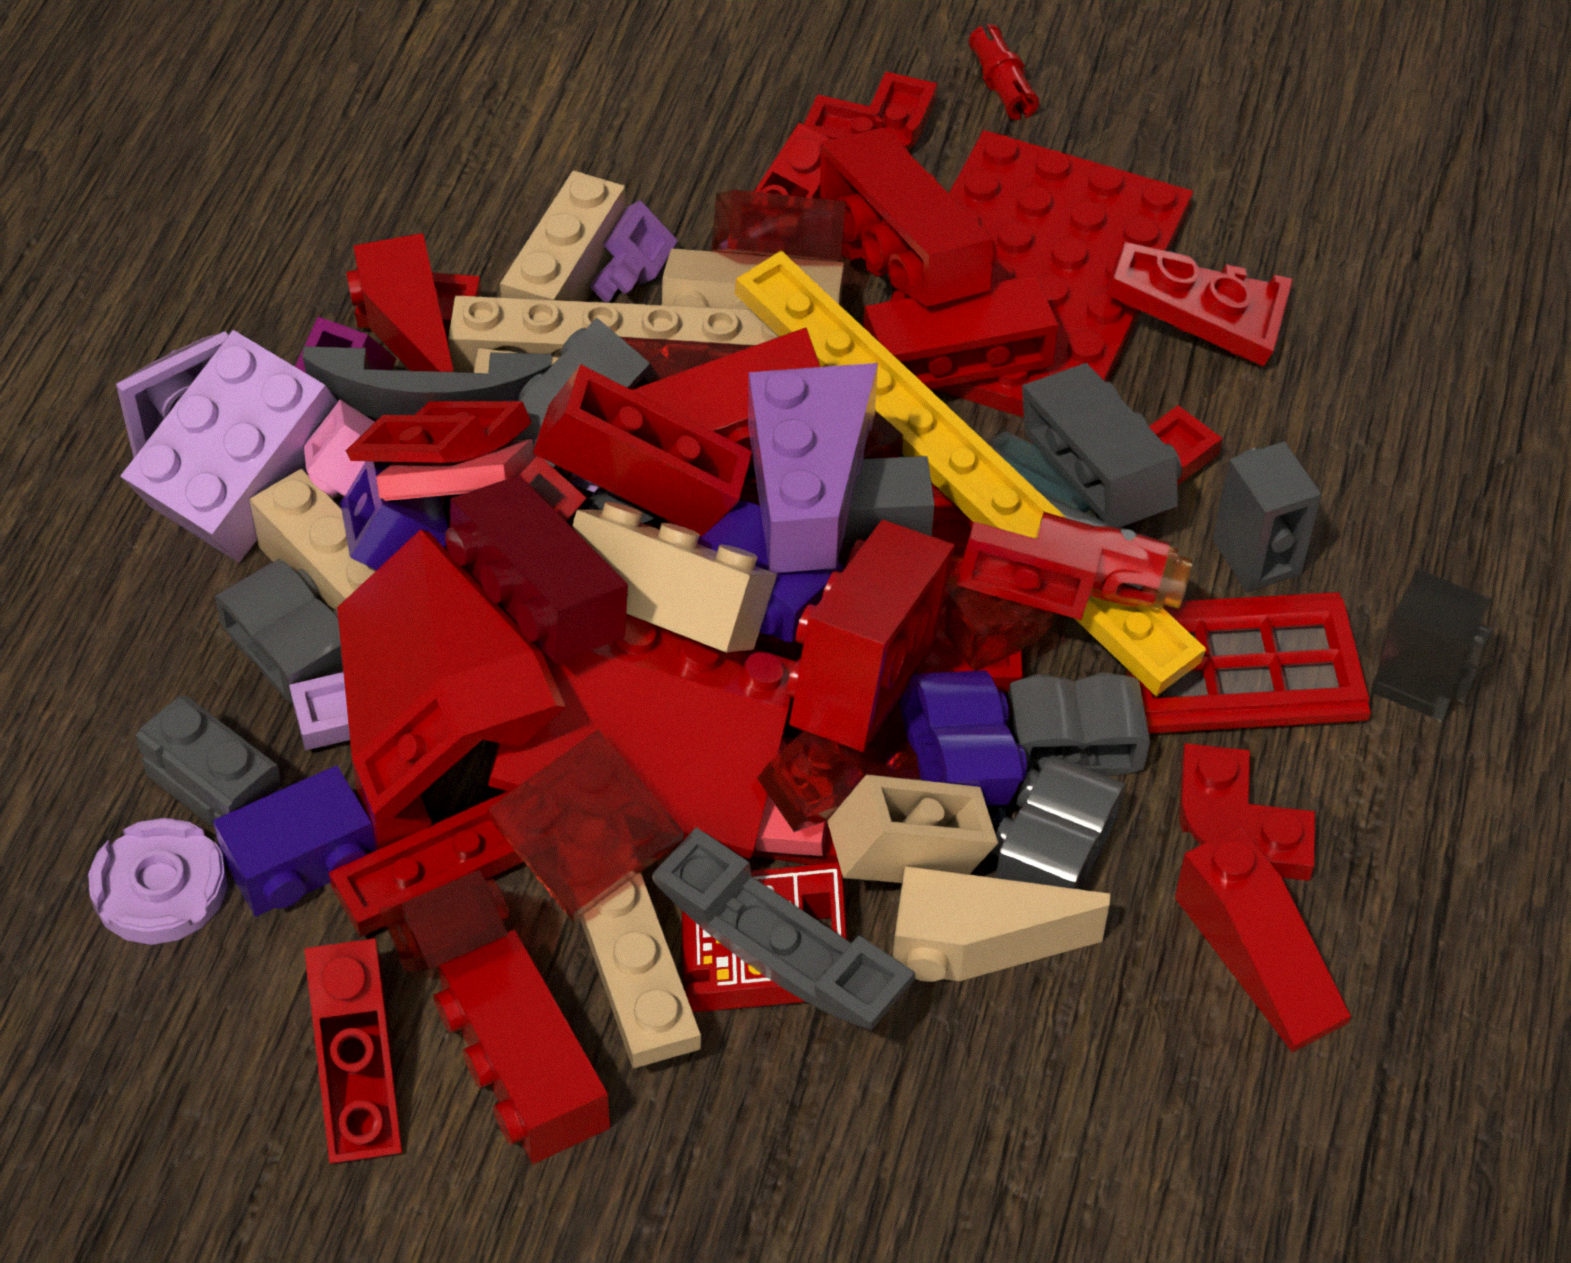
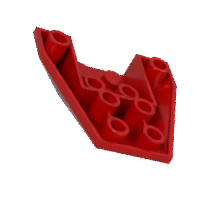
[337,530,566,850]

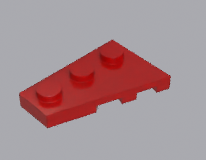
[1105,242,1293,367]

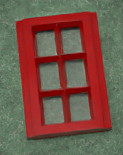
[1125,592,1371,734]

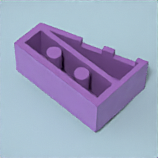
[748,363,878,573]

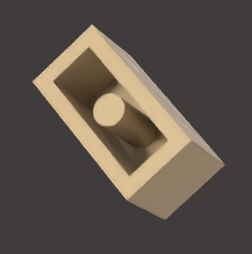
[827,775,998,883]

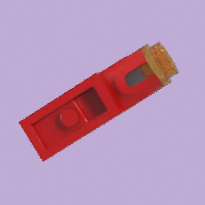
[956,512,1192,620]

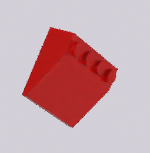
[488,613,796,859]

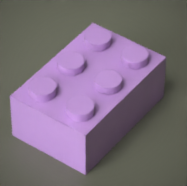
[120,330,338,563]

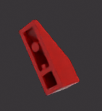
[346,233,454,372]
[1174,826,1351,1053]

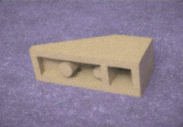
[893,866,1110,982]

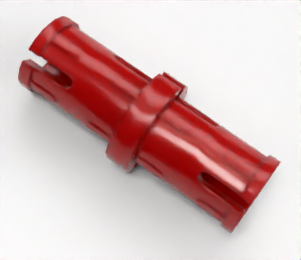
[968,24,1040,120]

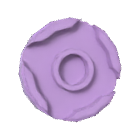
[88,818,228,945]

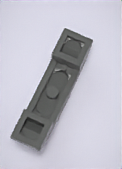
[302,346,553,418]
[652,827,915,1030]

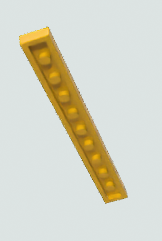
[734,251,1206,696]

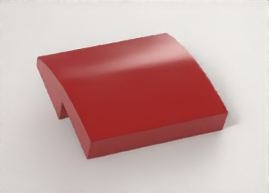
[345,401,532,463]

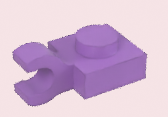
[590,200,678,303]

